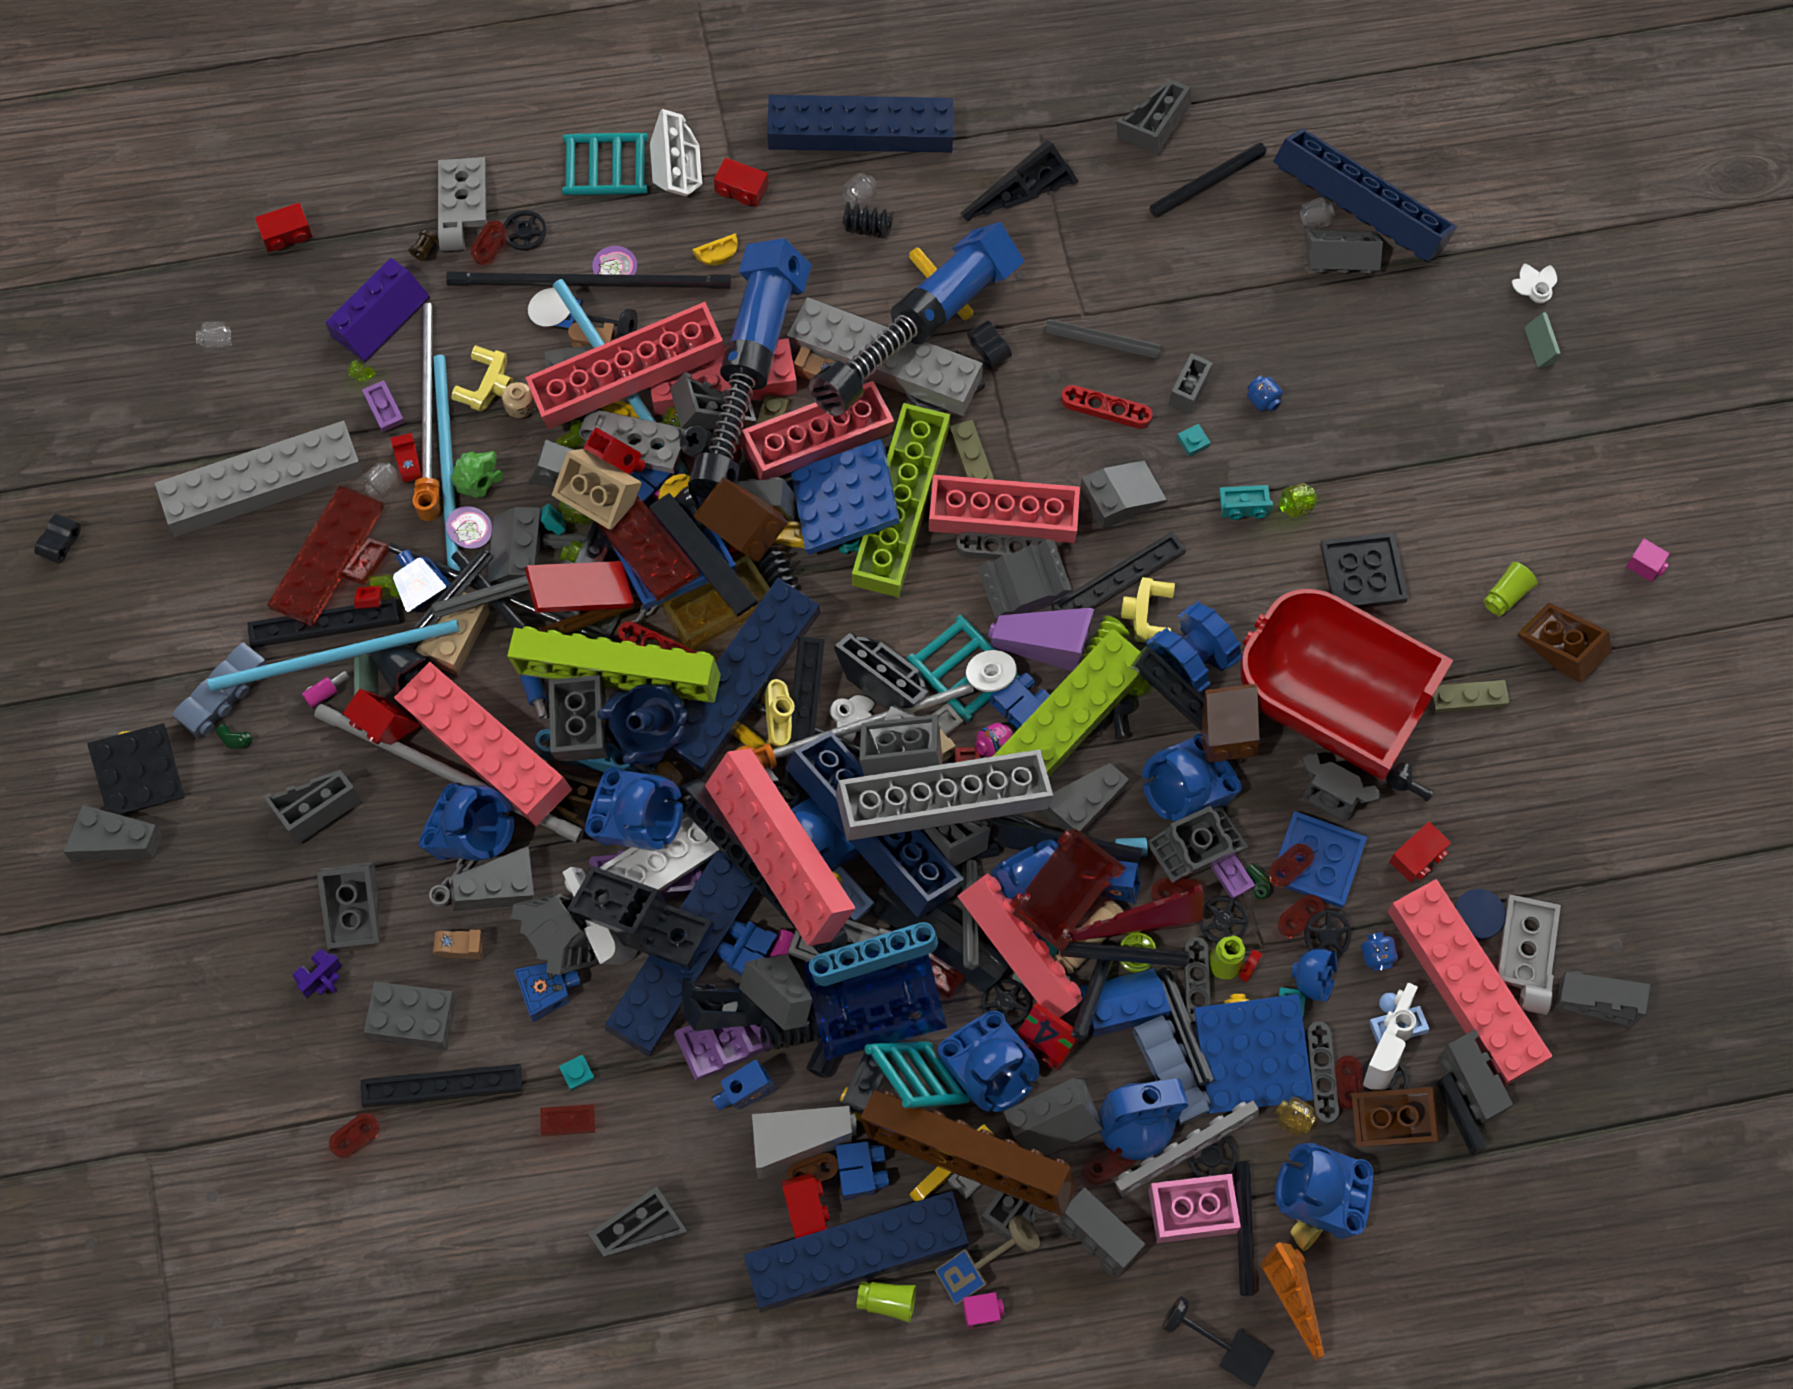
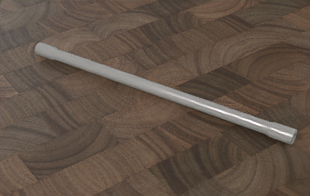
[314,704,584,843]

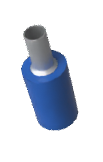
[520,675,548,719]

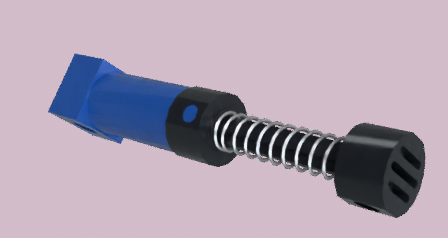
[809,222,1025,416]
[688,238,812,499]

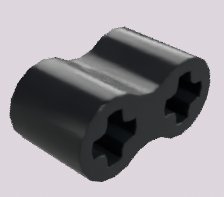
[967,321,1012,368]
[34,514,81,564]

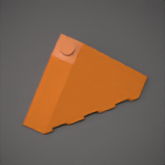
[1260,1242,1325,1361]

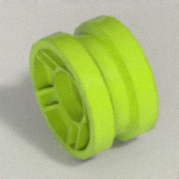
[1119,933,1156,973]

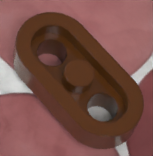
[786,1153,839,1184]

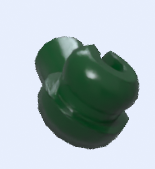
[215,724,253,749]
[1246,862,1270,900]

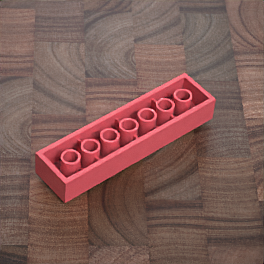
[525,302,726,430]
[394,662,572,826]
[705,749,856,946]
[1388,879,1552,1087]

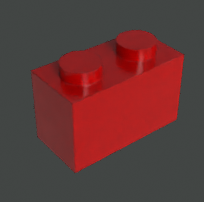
[714,157,768,207]
[255,202,313,252]
[1389,822,1451,883]
[781,1173,830,1238]

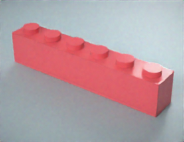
[957,873,1083,1018]

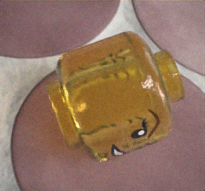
[1275,1096,1317,1136]

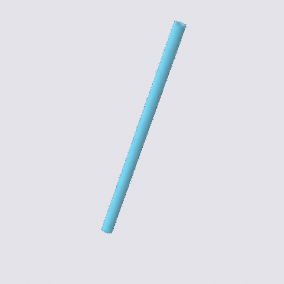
[553,279,689,475]
[433,355,460,572]
[208,619,460,691]

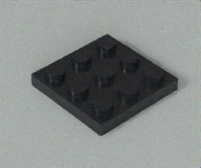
[1320,532,1408,608]
[87,723,185,814]

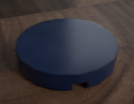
[1455,889,1506,941]

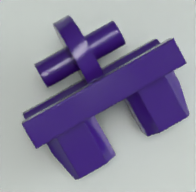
[292,949,342,998]

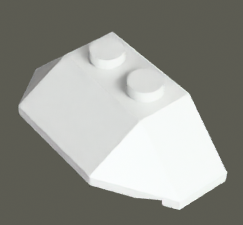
[650,109,702,196]

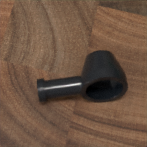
[674,486,706,530]
[1108,696,1133,740]
[1386,762,1433,802]

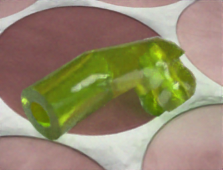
[347,360,375,383]
[556,420,582,449]
[369,574,400,597]

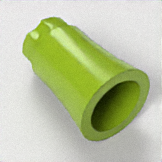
[1483,562,1538,617]
[1208,935,1245,980]
[857,1282,916,1323]

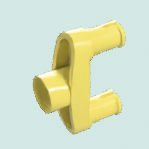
[452,345,513,412]
[1121,577,1175,643]
[761,679,795,750]

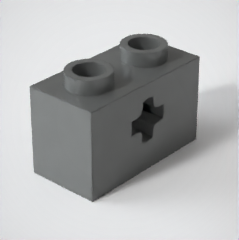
[1168,353,1213,414]

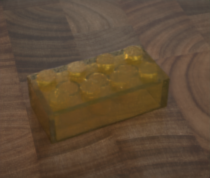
[662,555,770,650]

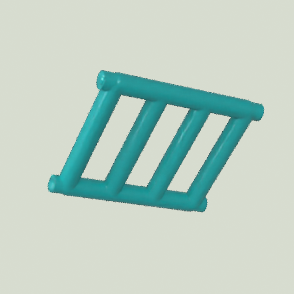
[562,133,648,195]
[906,614,1020,723]
[865,1041,970,1108]

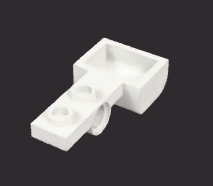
[563,867,637,965]
[1363,983,1418,1091]

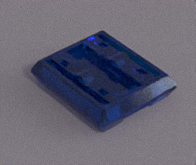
[804,935,947,1060]

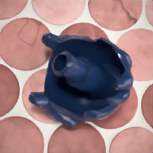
[597,684,688,765]

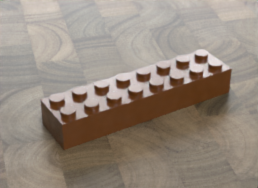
[860,1090,1076,1217]

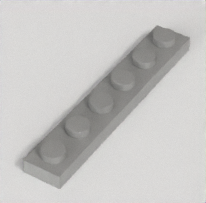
[1115,1101,1259,1197]

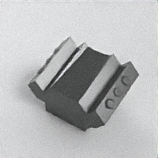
[977,539,1072,619]
[1303,753,1380,822]
[1147,806,1249,883]
[511,893,598,975]

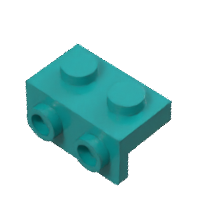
[1219,485,1273,520]

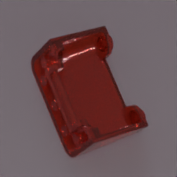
[1009,828,1126,952]

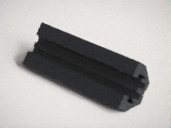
[874,883,1010,992]

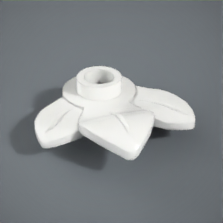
[1512,264,1557,303]
[830,695,875,742]

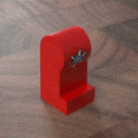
[390,433,422,484]

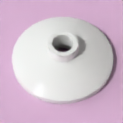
[966,650,1016,692]

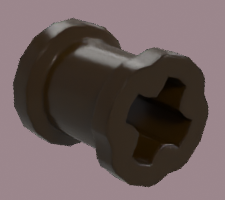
[408,230,439,261]

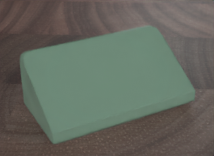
[1525,312,1560,367]
[354,654,378,696]

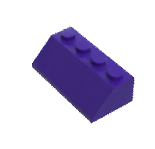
[326,258,430,362]

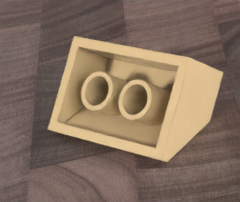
[552,449,642,529]
[415,592,490,676]

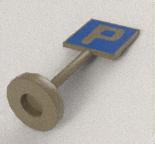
[935,1215,1040,1306]

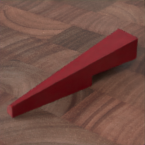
[1069,885,1203,942]

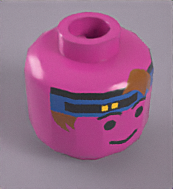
[975,723,1013,758]

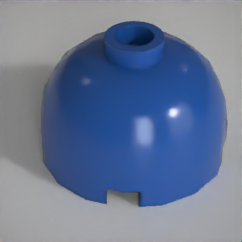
[1292,949,1337,1002]

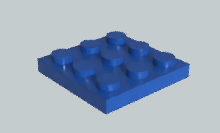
[1270,811,1367,909]

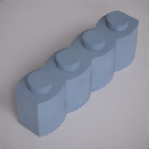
[172,642,267,739]
[1132,1015,1211,1127]

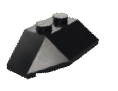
[834,633,928,709]

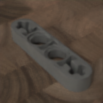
[956,532,1045,559]
[1184,937,1210,1036]
[1306,1021,1339,1125]

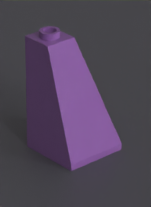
[988,608,1094,671]

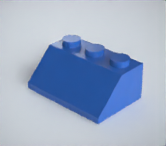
[1079,968,1171,1037]

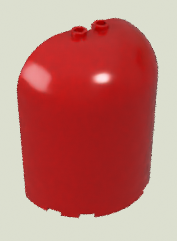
[1240,589,1453,781]

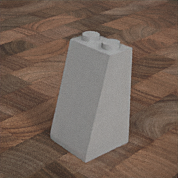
[752,1106,856,1179]

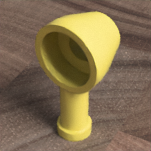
[1290,1221,1323,1251]

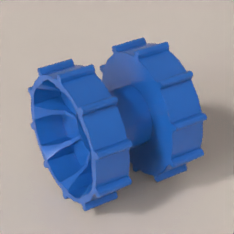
[1146,601,1242,693]

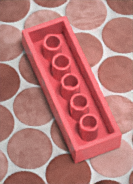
[650,338,797,416]
[739,381,894,480]
[929,475,1080,544]

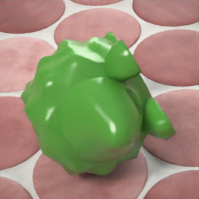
[451,451,503,499]

